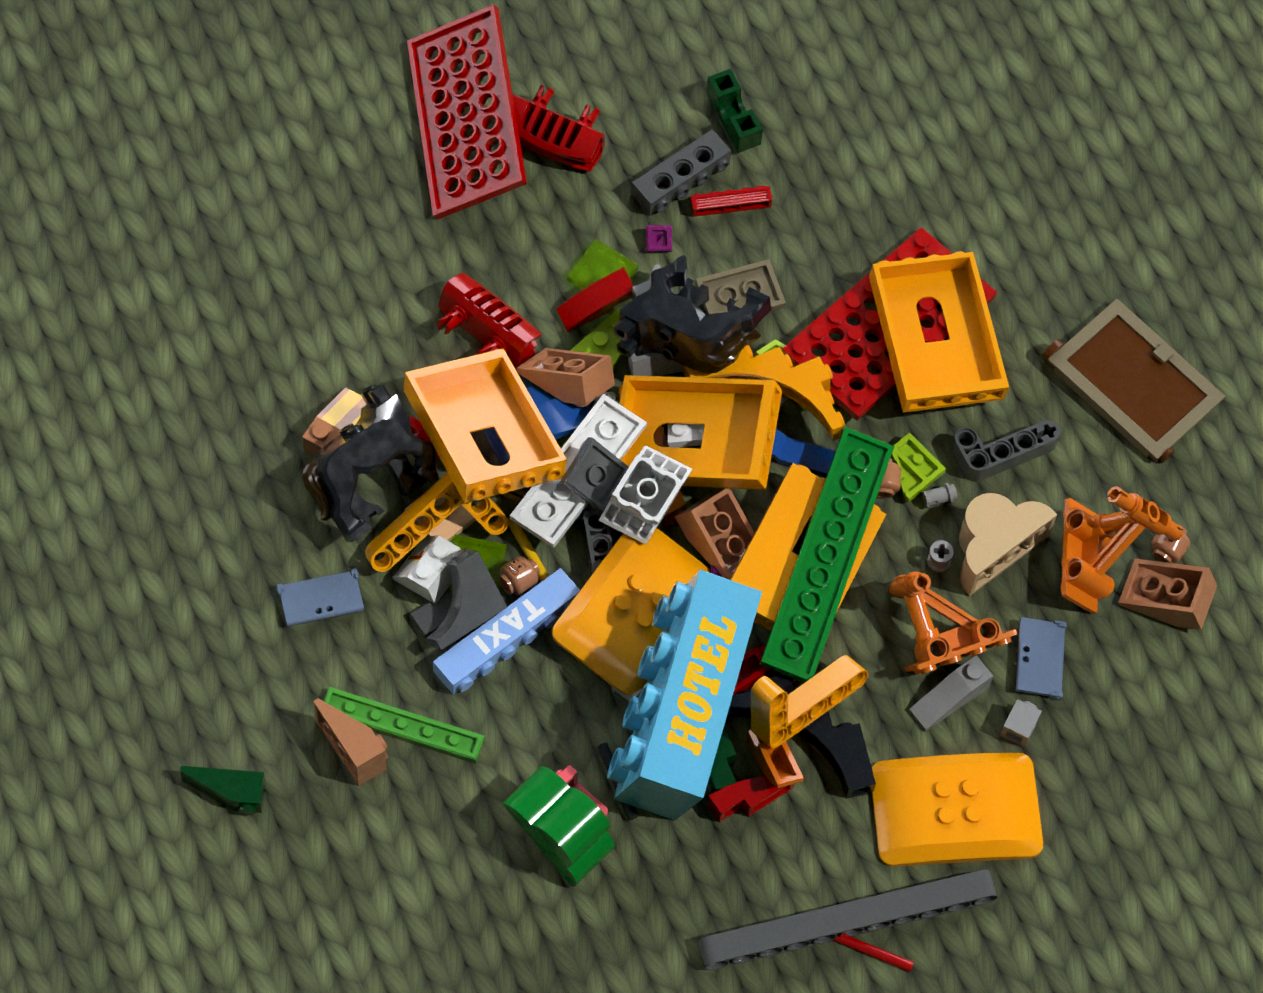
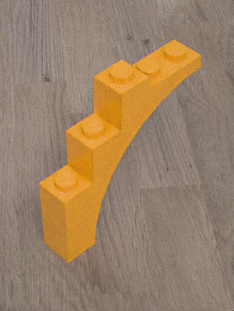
[682,345,845,441]

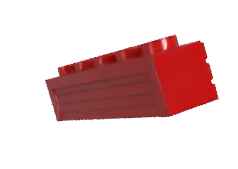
[690,186,772,217]

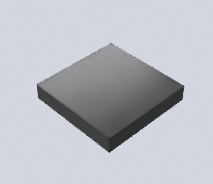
[560,437,629,512]

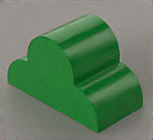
[502,766,615,887]

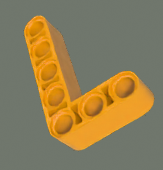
[365,472,508,572]
[750,655,868,748]

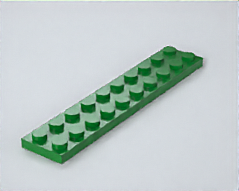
[759,426,894,683]

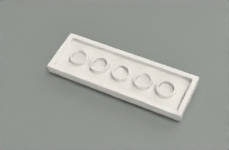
[510,394,647,549]

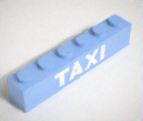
[433,568,580,695]

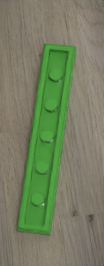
[324,687,485,763]

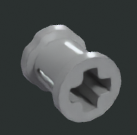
[927,540,954,573]

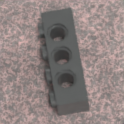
[631,129,731,216]

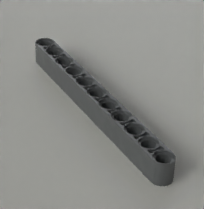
[698,870,998,970]

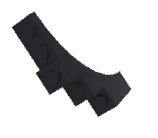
[727,673,875,799]

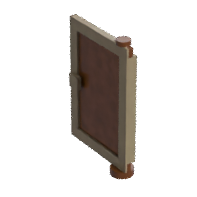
[1041,299,1226,463]

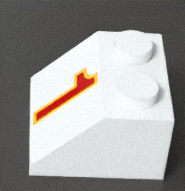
[393,536,461,604]

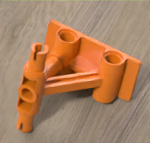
[1060,486,1184,614]
[888,571,1017,675]

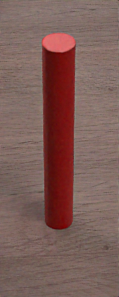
[832,933,914,972]

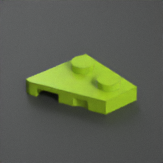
[891,432,946,503]

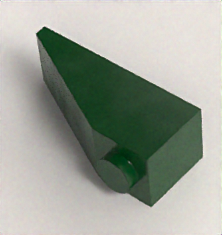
[180,766,265,815]

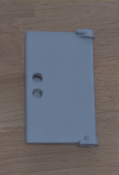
[276,568,364,626]
[1015,617,1067,700]

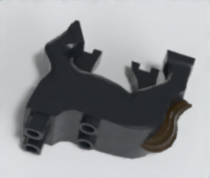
[614,255,771,373]
[302,384,439,542]

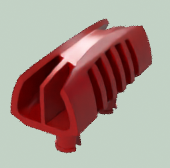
[513,84,605,172]
[436,273,542,370]

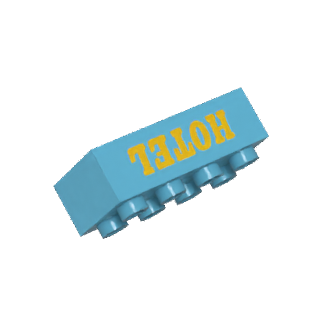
[607,569,762,820]

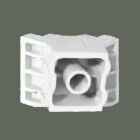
[599,445,692,544]

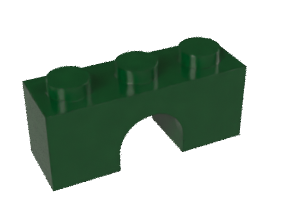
[706,69,763,153]

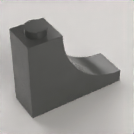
[427,549,507,650]

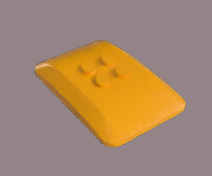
[552,528,710,695]
[871,753,1043,867]

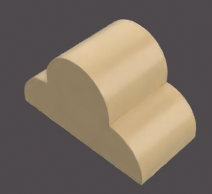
[959,493,1057,596]

